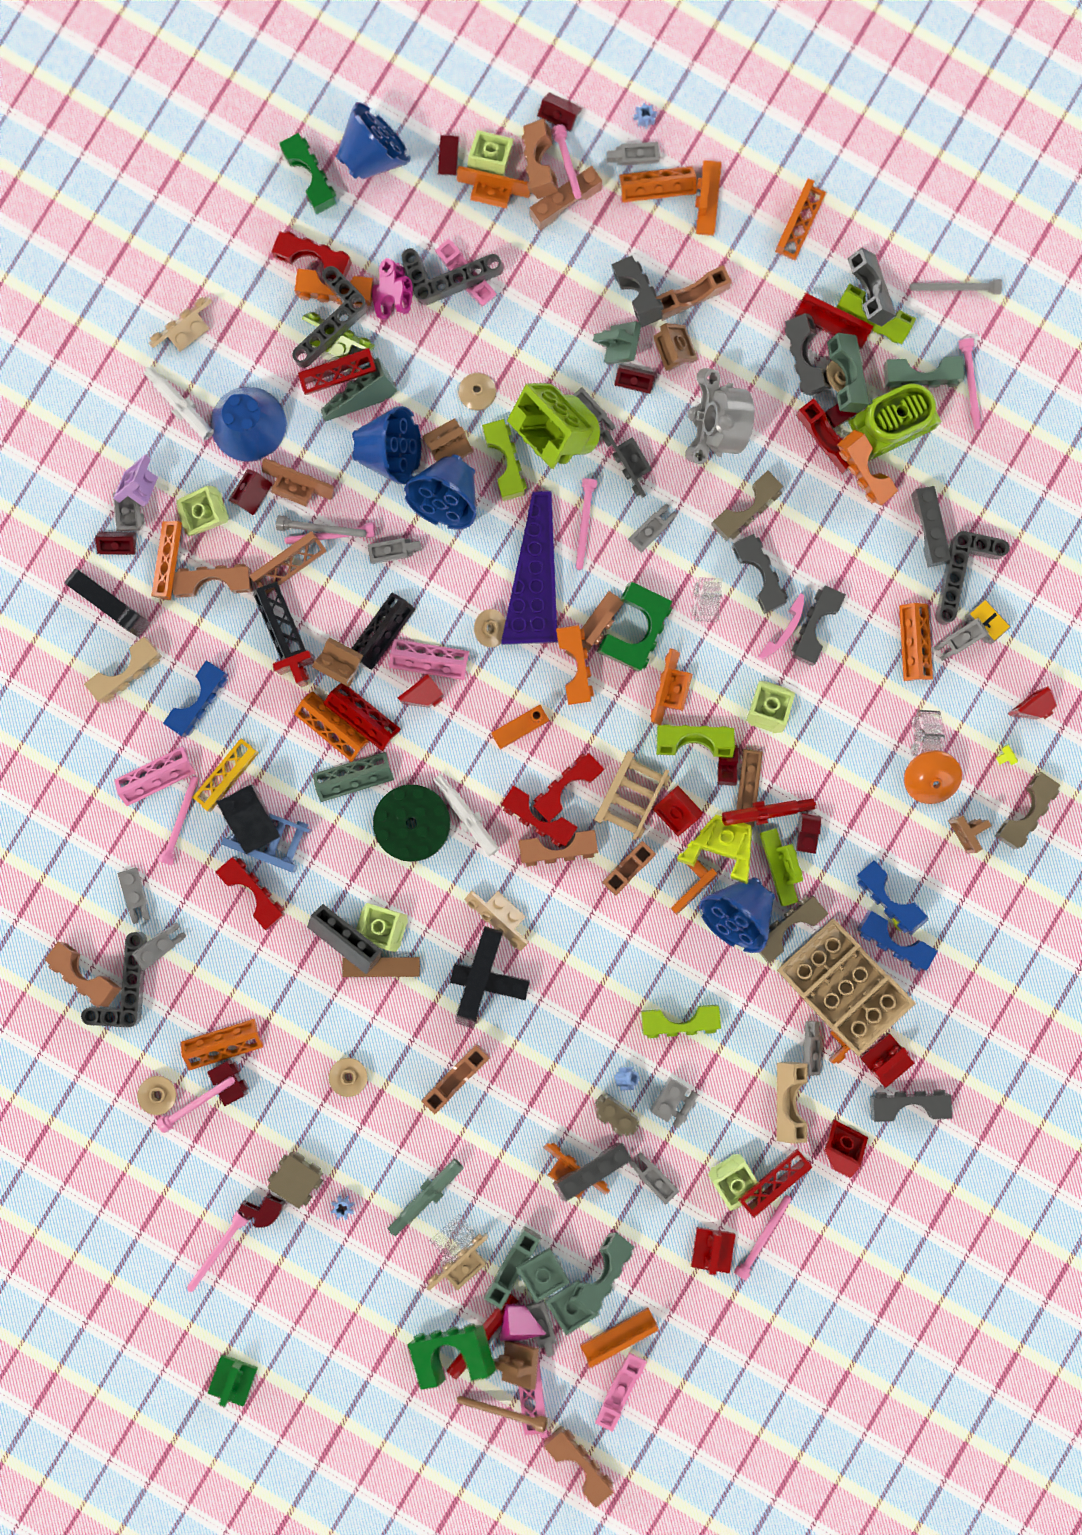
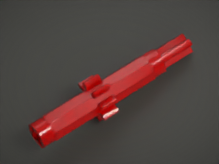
[722,798,816,826]
[446,1293,518,1380]

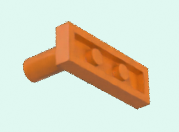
[491,705,550,750]
[671,859,718,915]

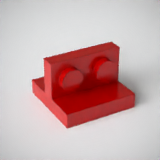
[272,650,315,688]
[652,785,704,837]
[859,1033,915,1088]
[691,1227,736,1275]

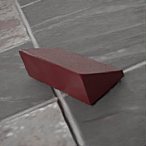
[614,364,656,394]
[95,532,136,555]

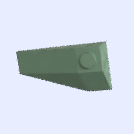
[321,358,397,421]

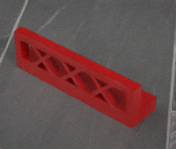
[794,293,874,350]
[298,348,377,395]
[323,683,401,751]
[738,1149,813,1218]

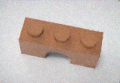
[601,841,656,896]

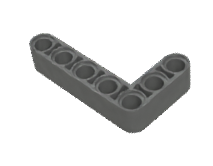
[402,248,504,305]
[292,266,368,368]
[936,531,1010,625]
[81,931,147,1028]

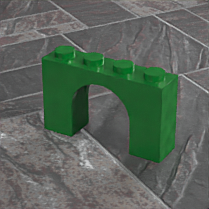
[597,582,673,672]
[407,1323,497,1390]

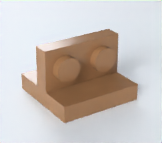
[653,323,698,371]
[422,418,474,462]
[312,637,363,687]
[948,815,992,854]
[493,1341,539,1390]

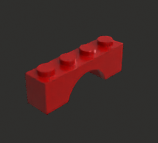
[271,231,352,280]
[796,398,849,474]
[533,753,605,822]
[501,785,578,848]
[215,857,285,930]

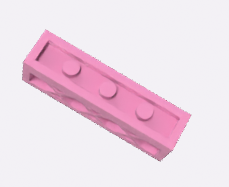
[389,639,469,680]
[114,746,196,806]
[518,1354,548,1438]

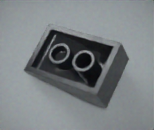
[217,784,281,854]

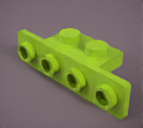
[302,312,375,358]
[760,828,804,907]

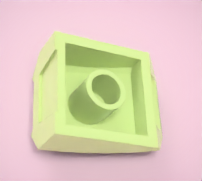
[467,130,514,176]
[176,486,229,537]
[746,681,795,733]
[356,903,408,952]
[708,1154,763,1211]

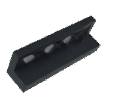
[253,582,306,660]
[351,592,416,671]

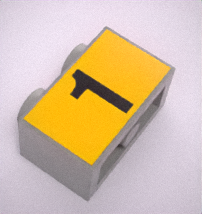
[964,599,1011,645]

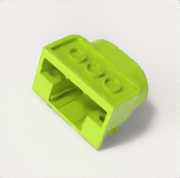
[507,383,600,469]
[848,384,942,461]

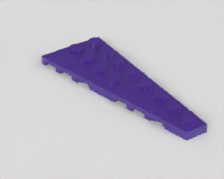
[501,491,558,645]

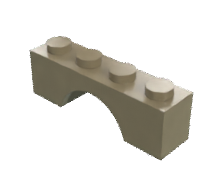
[711,470,784,542]
[995,772,1061,849]
[759,895,828,963]

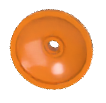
[904,750,962,804]

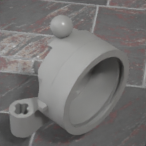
[685,368,755,464]

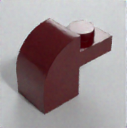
[796,813,821,854]
[238,1194,286,1228]

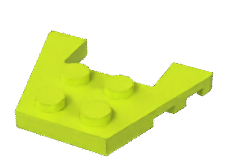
[677,814,752,884]

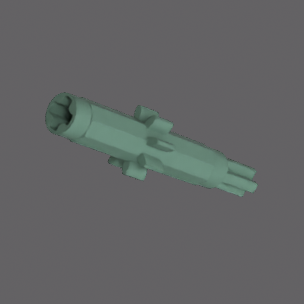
[387,1159,464,1237]

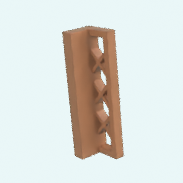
[249,531,327,595]

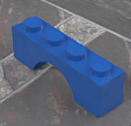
[163,660,228,738]
[857,860,928,936]
[857,910,938,972]

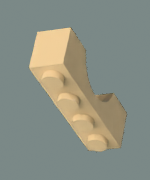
[84,636,162,704]
[777,1061,808,1144]

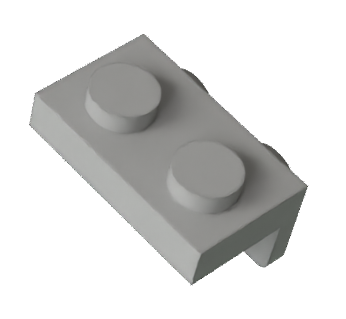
[113,492,144,532]

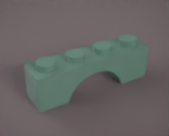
[827,333,870,413]
[884,356,964,389]
[484,1226,541,1309]
[569,1232,634,1314]

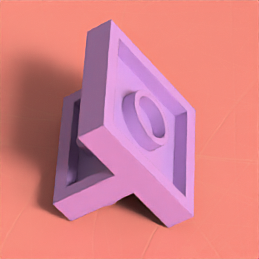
[113,455,158,507]

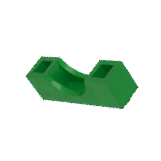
[279,133,337,215]

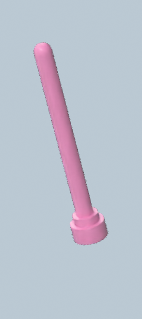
[551,125,582,199]
[958,338,981,430]
[576,478,597,570]
[284,522,376,544]
[158,776,198,866]
[156,1077,235,1133]
[734,1195,791,1281]
[187,1210,250,1292]

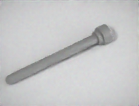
[909,279,1002,295]
[276,515,367,537]

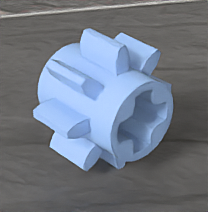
[633,102,657,129]
[615,1067,639,1091]
[331,1195,355,1220]

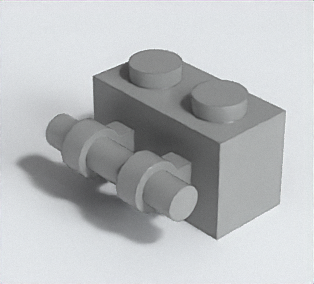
[650,1076,699,1128]

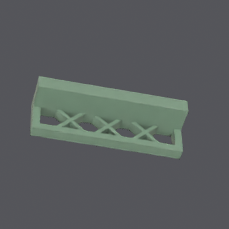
[313,752,394,802]

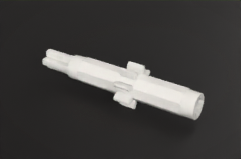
[143,366,214,440]
[433,774,500,857]

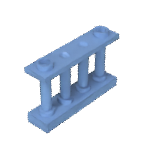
[221,813,312,873]

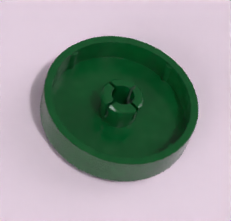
[373,785,451,862]

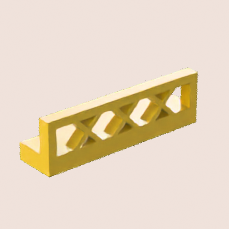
[192,738,259,812]

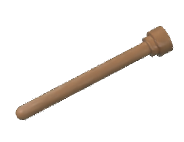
[457,1396,548,1433]

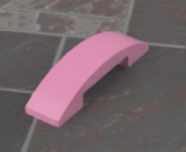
[435,239,497,307]
[757,593,804,661]
[595,1352,647,1432]

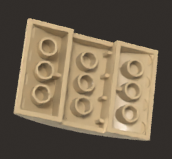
[777,918,916,1057]

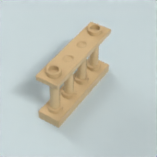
[594,751,670,840]

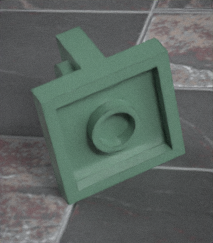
[593,321,641,365]
[516,1247,570,1303]
[545,1279,600,1336]

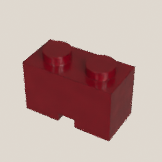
[207,1059,249,1107]

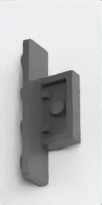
[602,430,652,498]

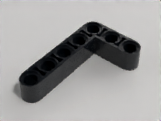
[64,568,150,638]
[455,926,503,1029]

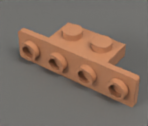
[262,458,334,507]
[565,591,624,660]

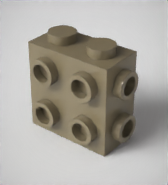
[594,1092,639,1137]
[267,1152,323,1209]

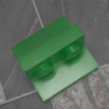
[207,1354,258,1408]

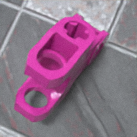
[372,258,413,320]

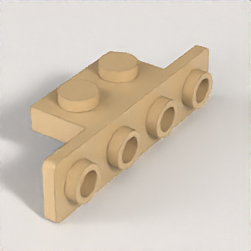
[149,297,212,352]
[464,891,529,951]
[427,1233,489,1291]

